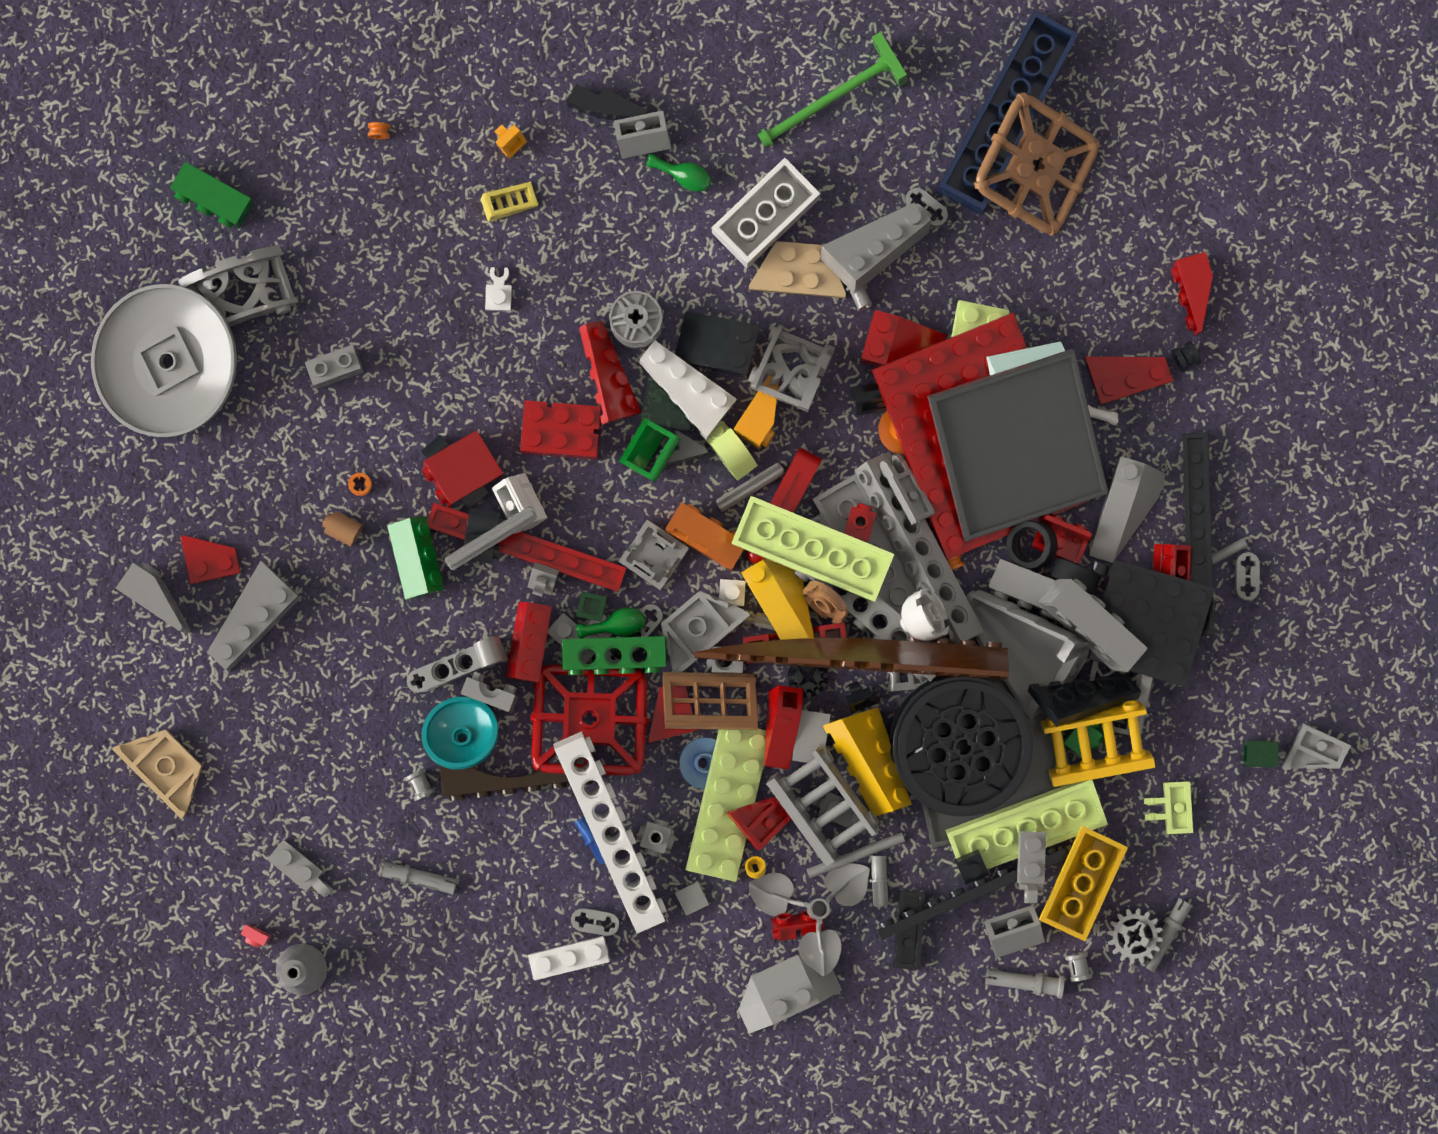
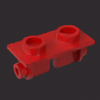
[771,910,824,941]

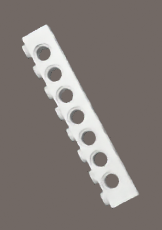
[553,731,667,934]

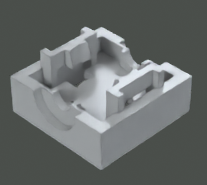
[618,520,689,591]
[461,672,518,713]

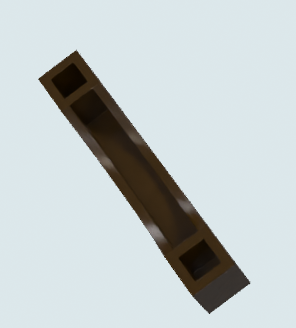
[440,752,595,801]

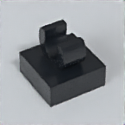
[845,681,875,714]

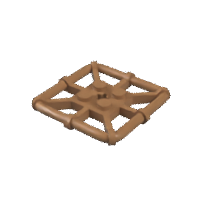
[974,92,1100,236]

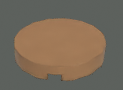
[803,581,849,623]

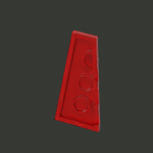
[579,320,641,425]

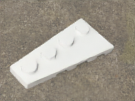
[639,340,737,440]

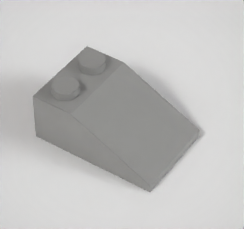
[116,562,191,634]

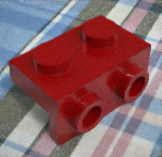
[1031,514,1092,565]

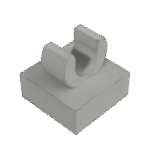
[527,562,559,597]

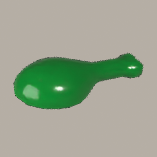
[646,153,711,192]
[575,607,646,639]

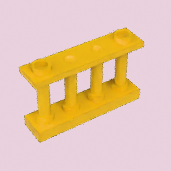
[1040,701,1155,787]

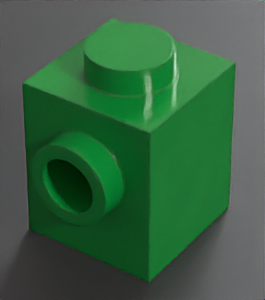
[1063,723,1104,756]

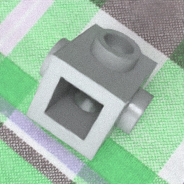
[637,818,675,857]

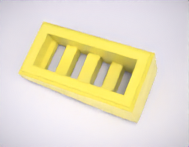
[481,182,538,222]

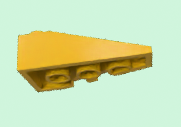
[741,559,815,640]

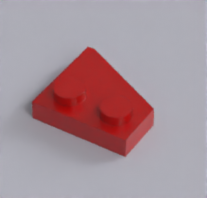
[180,535,241,584]
[648,686,697,743]

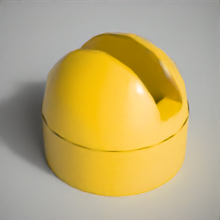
[745,856,766,879]

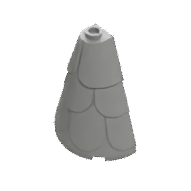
[966,590,1089,718]

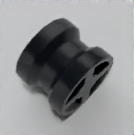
[1171,341,1201,372]

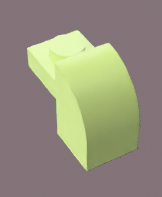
[703,420,758,481]

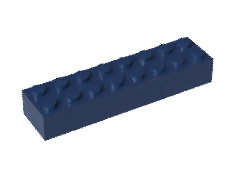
[937,10,1078,215]

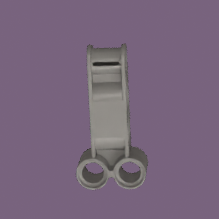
[407,636,508,693]

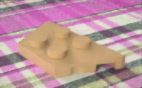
[749,241,846,298]
[112,730,203,819]

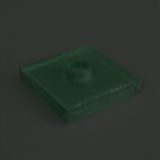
[640,374,691,432]

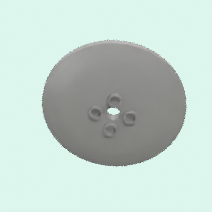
[91,284,237,437]

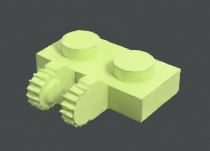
[1144,782,1193,834]

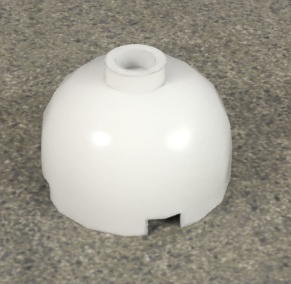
[900,588,949,641]

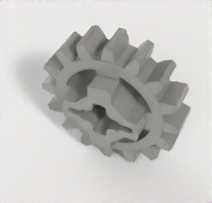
[1107,908,1164,965]

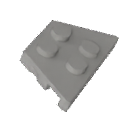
[661,591,751,672]

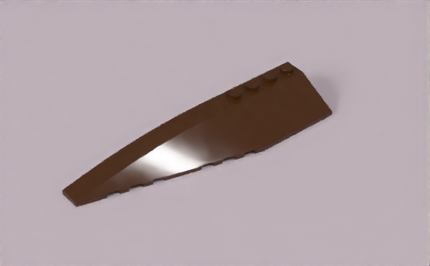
[694,636,1009,680]

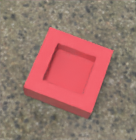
[241,924,272,948]

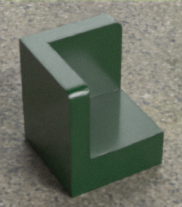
[576,591,608,622]
[1243,741,1279,767]

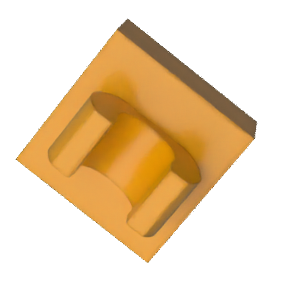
[494,125,527,159]

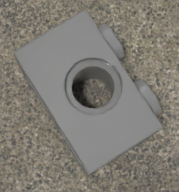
[305,344,364,389]

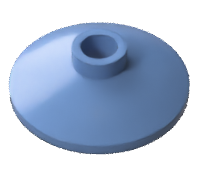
[680,738,716,789]

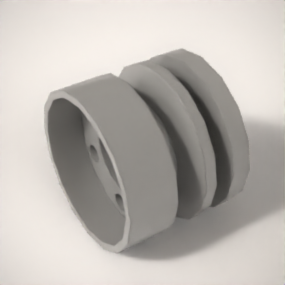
[609,291,663,350]

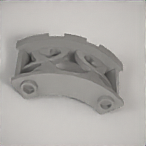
[178,245,298,327]
[748,324,836,412]

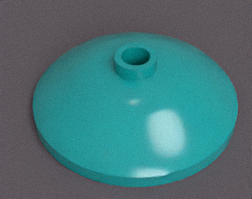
[421,696,498,770]

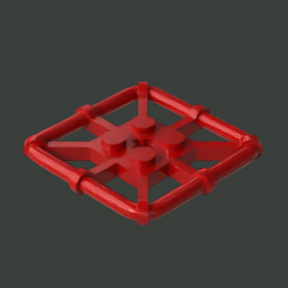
[530,663,649,776]

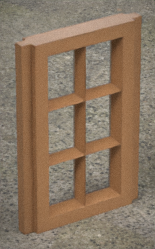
[663,672,758,730]

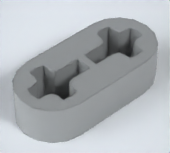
[905,188,948,228]
[1235,552,1260,601]
[571,908,619,936]

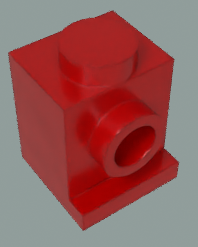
[844,503,876,543]

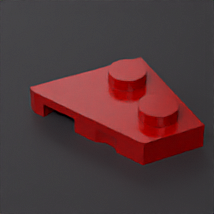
[726,796,791,850]

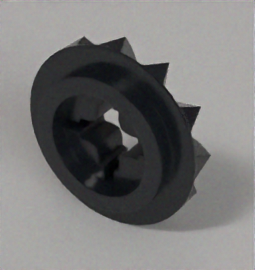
[787,665,828,697]

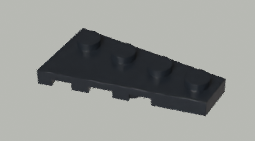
[1028,674,1141,727]

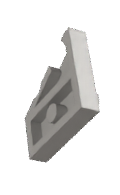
[1282,723,1351,770]

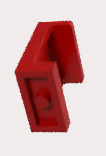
[422,430,503,507]

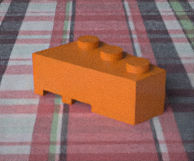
[666,502,745,571]

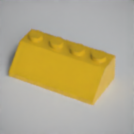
[1039,826,1128,941]

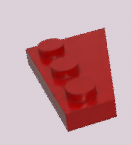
[1084,356,1173,405]

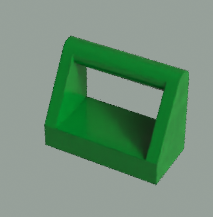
[619,418,681,482]

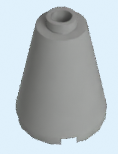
[276,944,327,995]

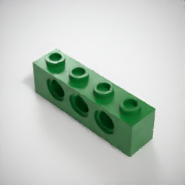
[562,636,666,675]

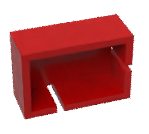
[520,400,602,460]

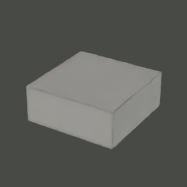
[675,881,709,916]

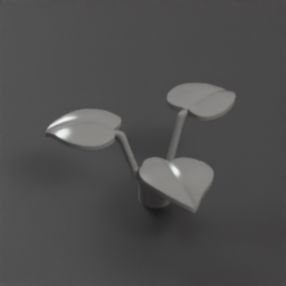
[749,863,870,976]

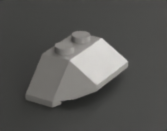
[738,954,842,1034]

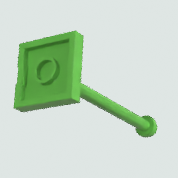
[757,32,908,147]

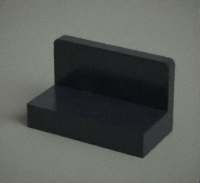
[852,383,887,416]

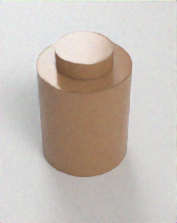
[322,511,363,547]

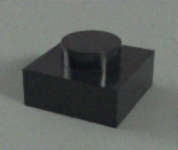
[954,849,989,885]

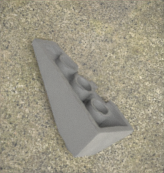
[1088,456,1166,563]

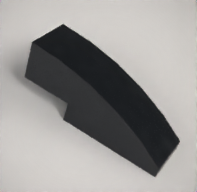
[567,84,648,121]

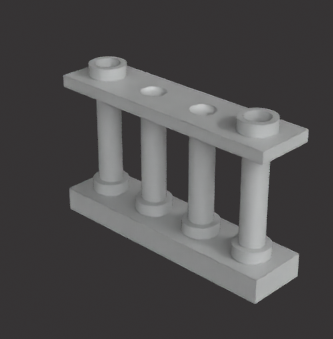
[766,744,879,867]

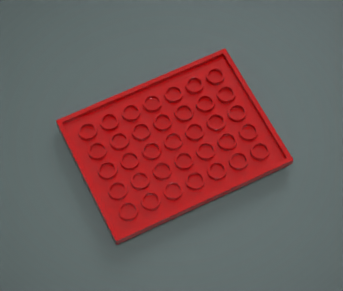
[872,313,1086,560]

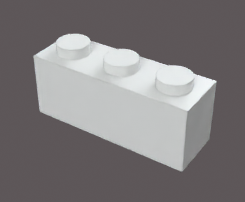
[528,936,610,980]

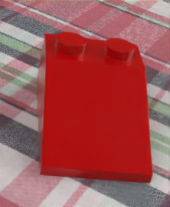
[860,310,947,367]

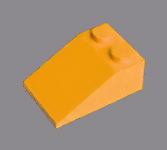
[734,375,779,450]

